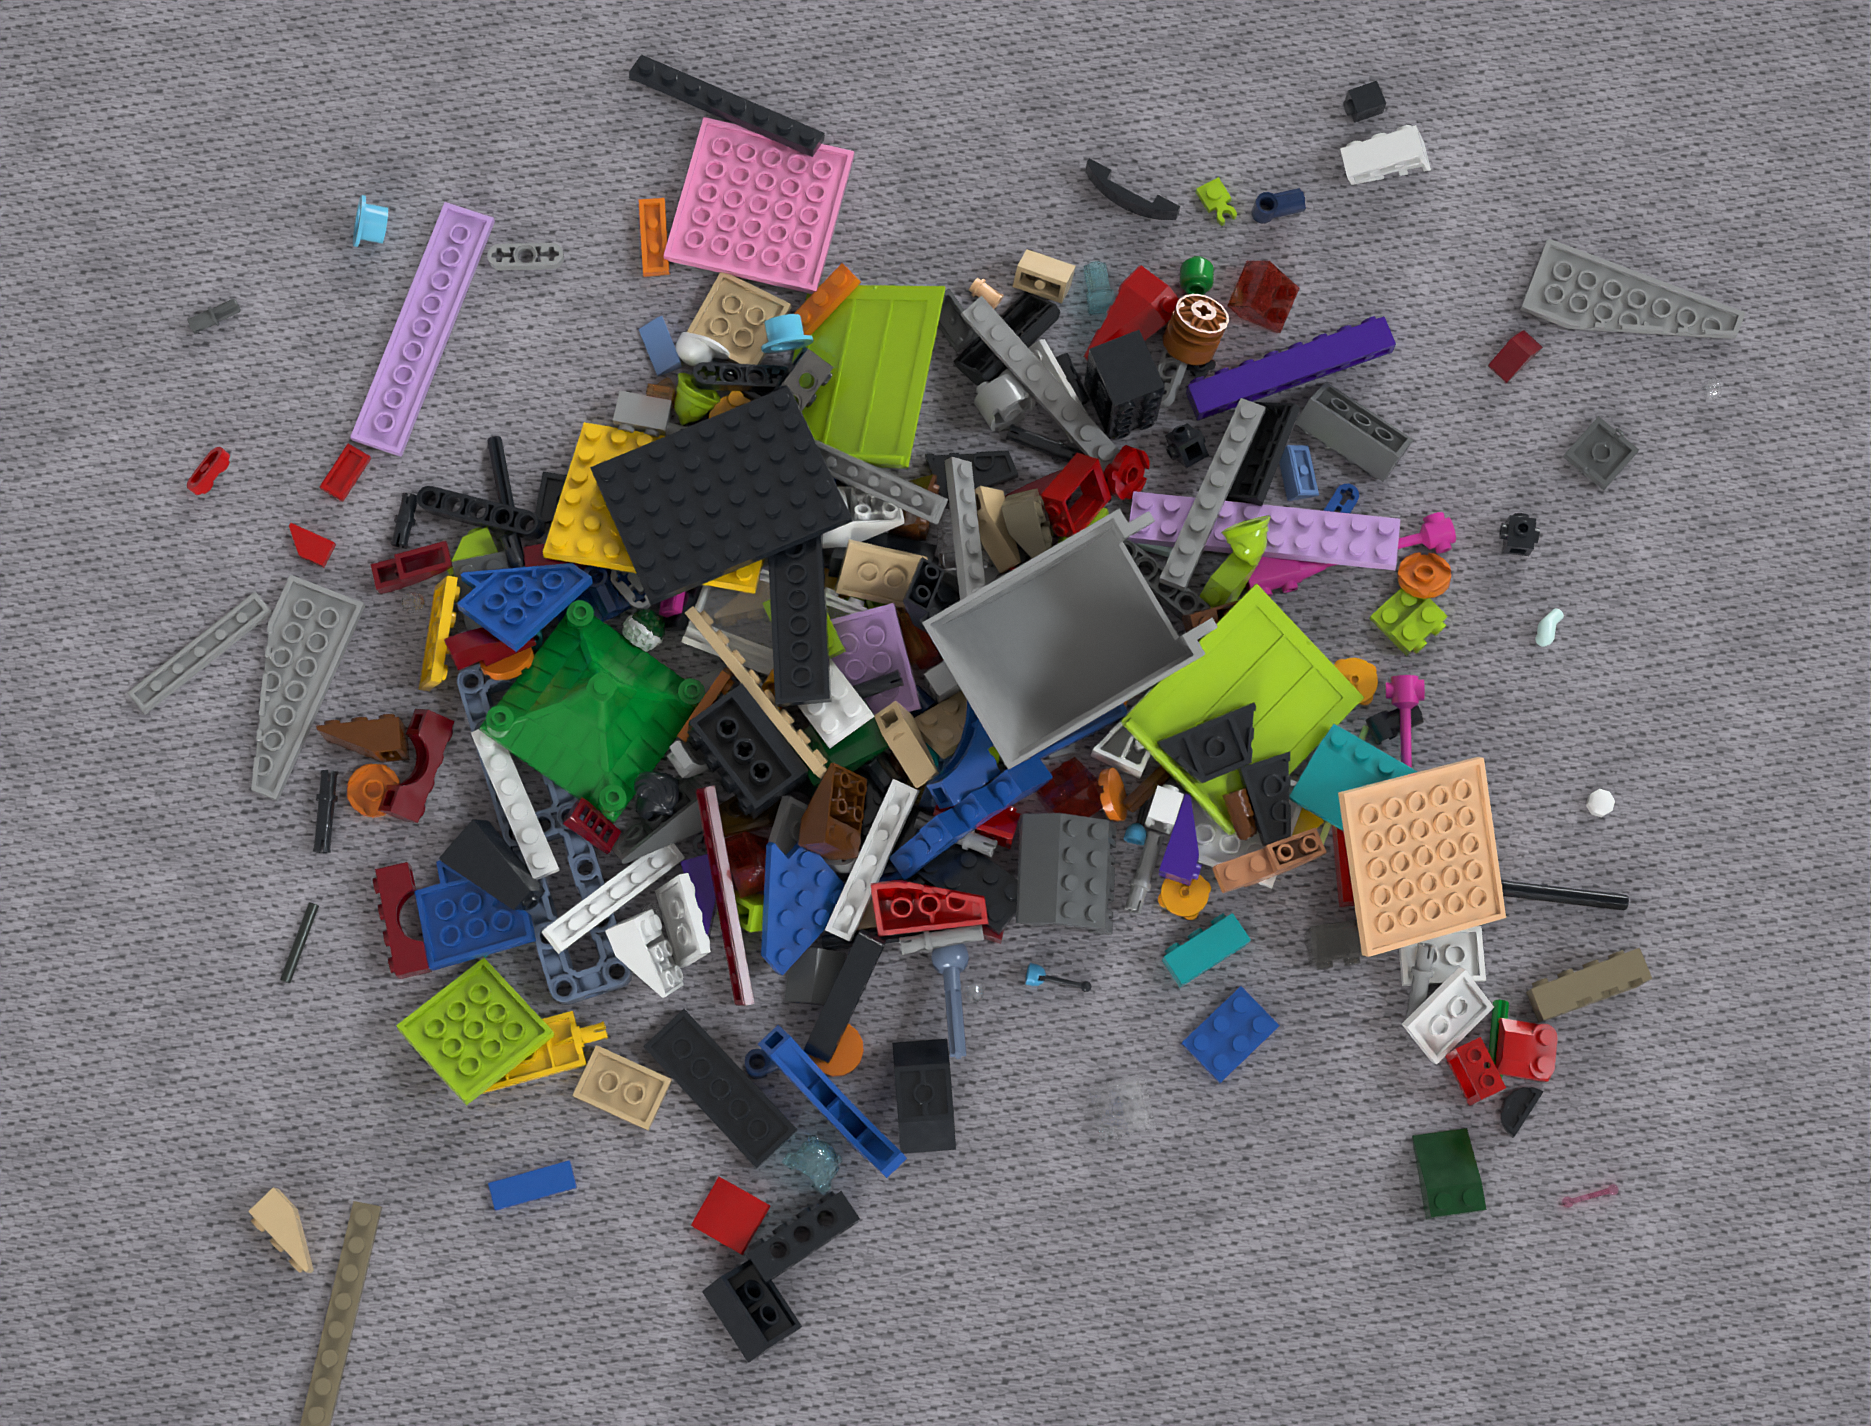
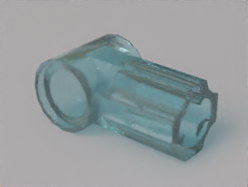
[1083,261,1115,316]

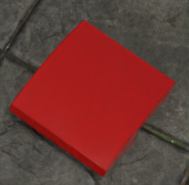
[691,1177,771,1255]

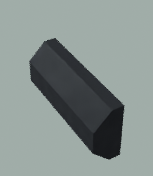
[953,292,1060,386]
[1225,402,1300,507]

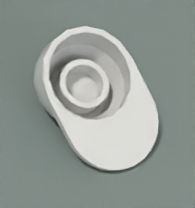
[676,332,730,367]

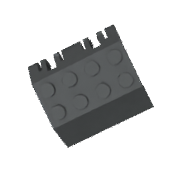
[1016,813,1117,935]

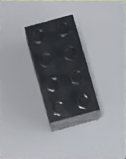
[1084,330,1165,440]
[687,683,809,820]

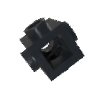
[1165,423,1209,469]
[1499,513,1540,556]

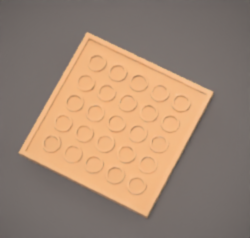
[1338,757,1506,957]

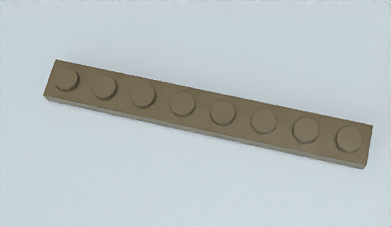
[300,1201,382,1426]

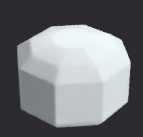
[1586,789,1615,817]

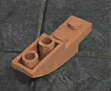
[1212,828,1327,893]

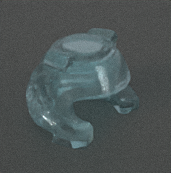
[781,1135,843,1196]

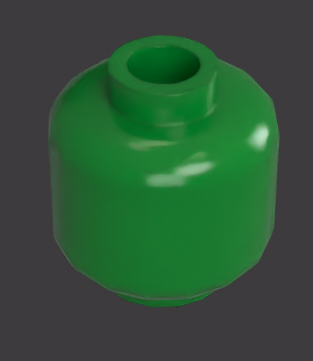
[1179,256,1214,295]

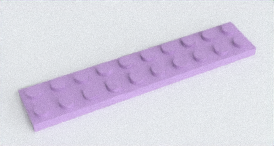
[350,202,495,457]
[1127,491,1400,571]

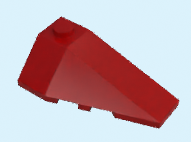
[1083,265,1179,360]
[870,880,988,936]

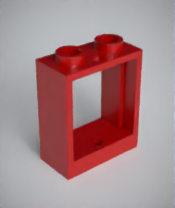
[1041,453,1112,538]
[1445,1037,1506,1106]

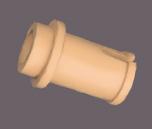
[969,278,1004,309]

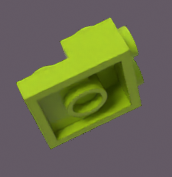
[1369,588,1448,656]

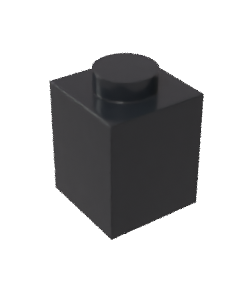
[1343,81,1386,123]

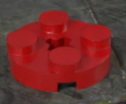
[1104,445,1150,500]

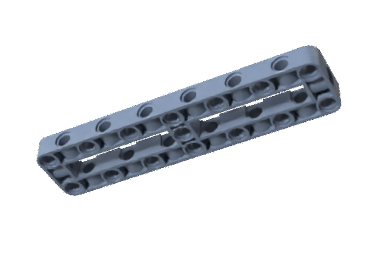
[457,664,633,1005]

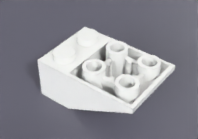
[822,486,904,548]
[605,909,684,998]

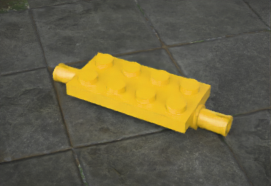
[482,1011,608,1094]

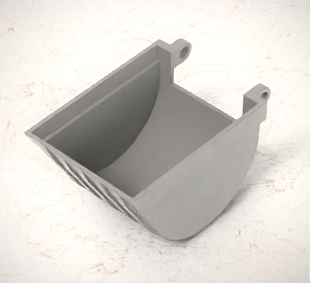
[922,509,1218,770]

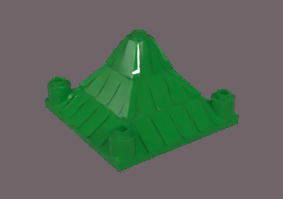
[479,600,706,824]

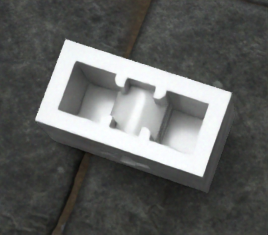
[1144,784,1184,835]

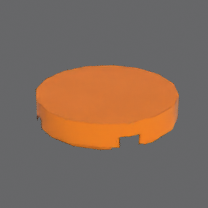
[1397,552,1451,599]
[479,647,534,680]
[347,763,401,818]
[1098,767,1128,822]
[809,1024,864,1077]

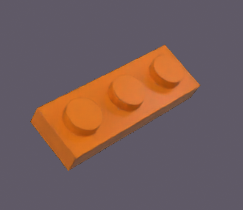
[638,198,670,277]
[794,263,861,336]
[677,667,735,742]

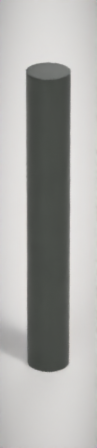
[280,902,319,984]

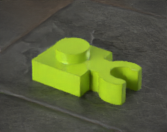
[1196,177,1237,226]

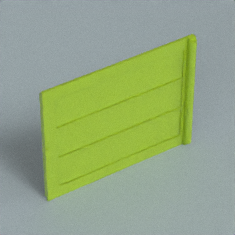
[792,285,946,469]
[1120,584,1364,836]

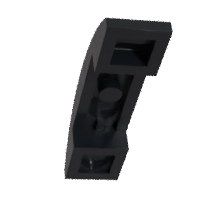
[1085,158,1181,220]

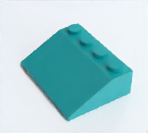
[1289,724,1418,831]

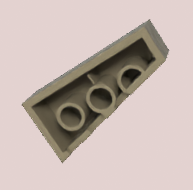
[1526,948,1653,1023]

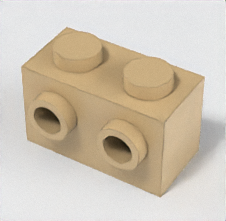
[1013,249,1076,304]

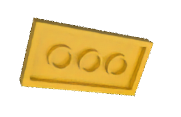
[418,575,460,691]

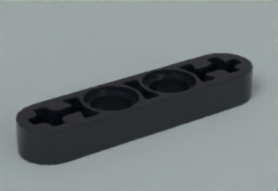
[690,362,788,393]

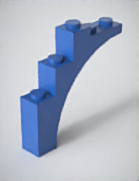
[927,700,1001,809]
[889,755,1053,880]
[758,1025,907,1178]

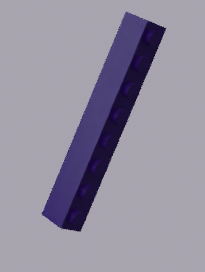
[1186,316,1396,421]

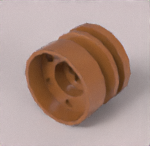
[1163,294,1229,365]

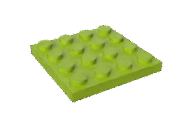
[396,958,554,1106]

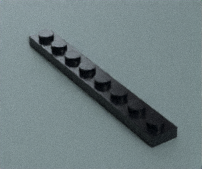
[629,54,825,157]

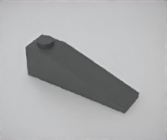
[611,776,703,864]

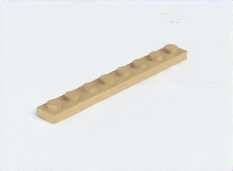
[685,606,828,779]

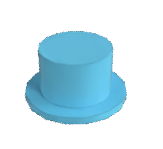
[353,195,388,247]
[761,314,814,353]

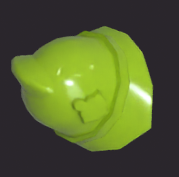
[675,372,721,425]
[1221,515,1271,566]

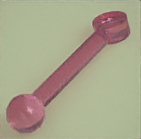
[1562,1184,1619,1208]

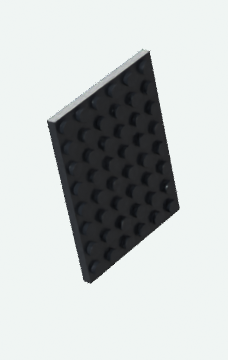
[590,386,852,606]

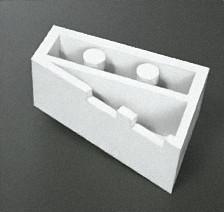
[1340,125,1431,185]
[1090,689,1151,779]

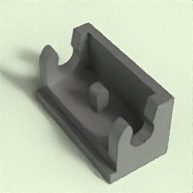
[938,289,978,353]

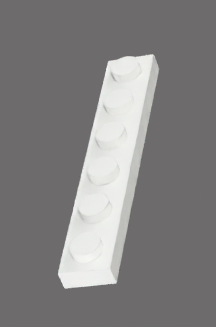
[471,729,560,880]
[825,779,919,942]
[542,843,685,954]

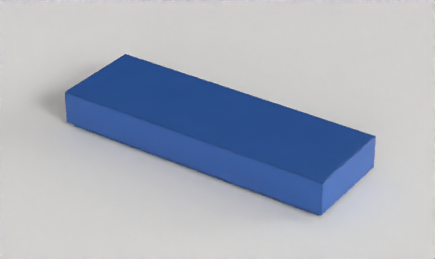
[488,1160,577,1211]

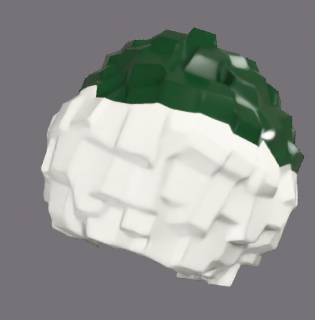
[622,609,665,652]

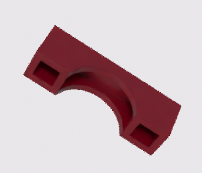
[378,709,455,823]
[373,862,432,979]

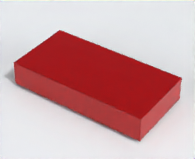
[319,443,371,502]

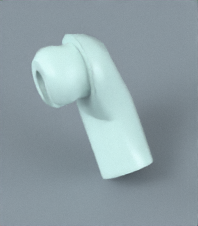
[1535,608,1564,647]

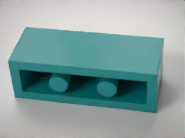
[1162,913,1251,988]

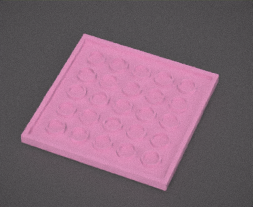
[664,117,854,294]

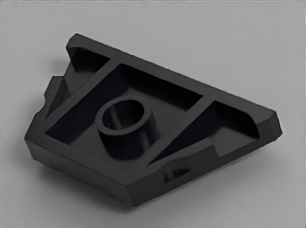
[1157,702,1256,783]

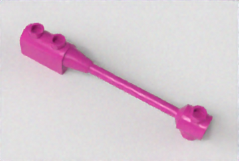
[1245,512,1456,597]
[1386,675,1425,768]

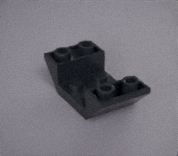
[903,557,960,634]
[892,1038,956,1154]

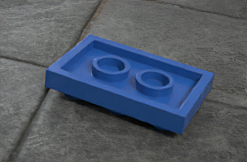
[1181,986,1280,1083]

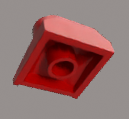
[1495,1018,1558,1082]

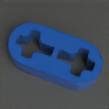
[1324,483,1359,514]

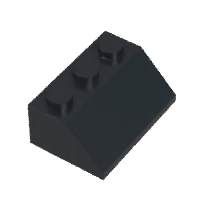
[702,1260,802,1363]

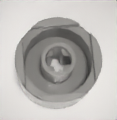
[974,369,1036,431]

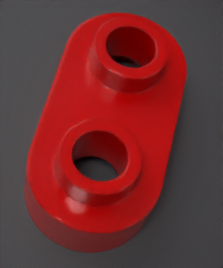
[187,446,230,495]

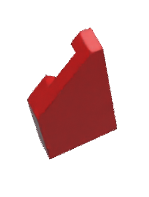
[289,523,336,568]

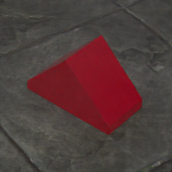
[1488,330,1543,383]

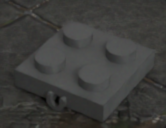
[1563,416,1639,490]

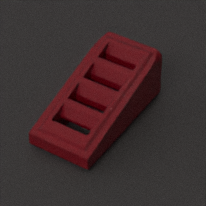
[563,797,621,854]

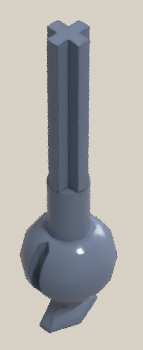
[931,944,969,1059]

